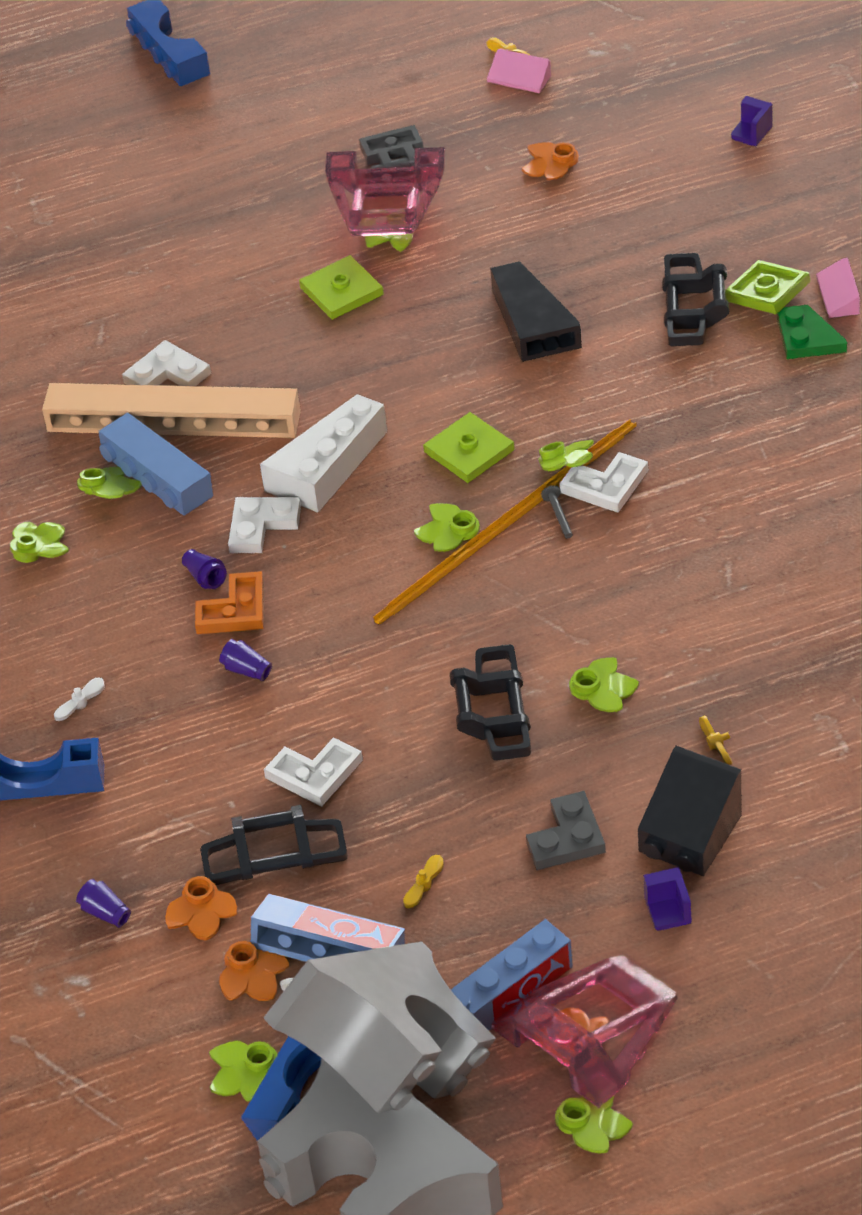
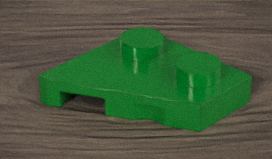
[777,305,847,359]

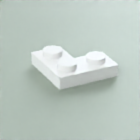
[122,340,211,386]
[560,452,648,513]
[228,497,301,553]
[264,737,363,807]

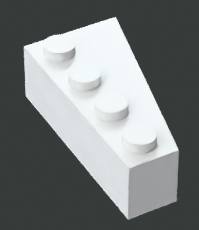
[260,394,387,512]

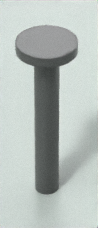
[541,486,573,539]

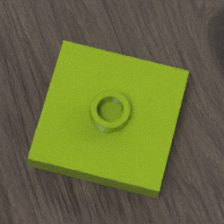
[299,255,384,320]
[725,260,810,314]
[423,412,515,483]

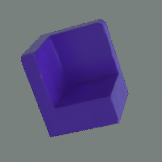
[731,96,773,147]
[643,867,691,931]

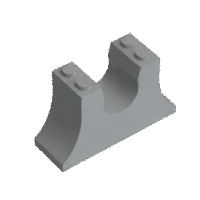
[264,941,496,1113]
[257,1059,503,1215]

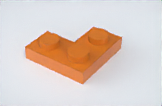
[195,571,264,634]

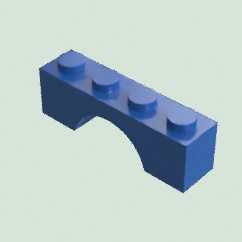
[126,0,210,87]
[0,738,105,801]
[241,1036,322,1141]

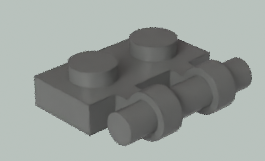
[359,125,430,177]

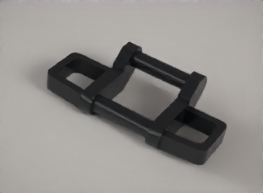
[662,253,730,346]
[449,644,531,761]
[200,805,348,885]

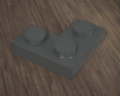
[526,791,606,871]

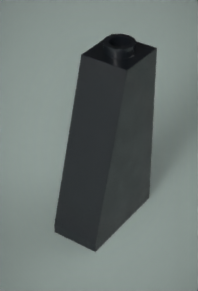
[490,261,582,362]

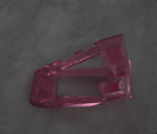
[325,147,445,236]
[491,955,677,1108]

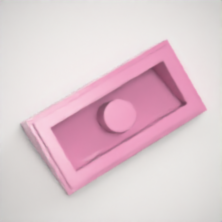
[487,49,551,93]
[816,258,860,318]

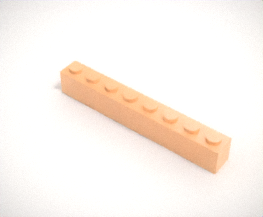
[42,383,301,438]

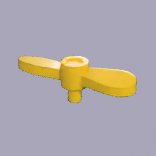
[486,37,530,55]
[699,715,732,765]
[403,855,444,908]

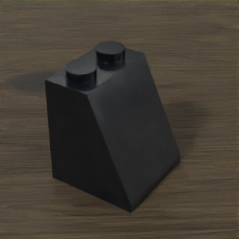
[638,745,742,877]

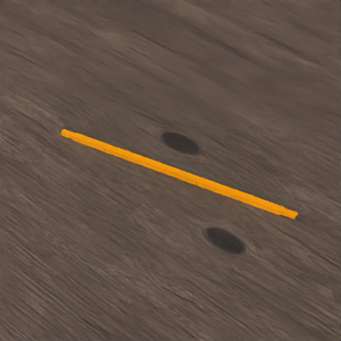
[373,419,637,625]

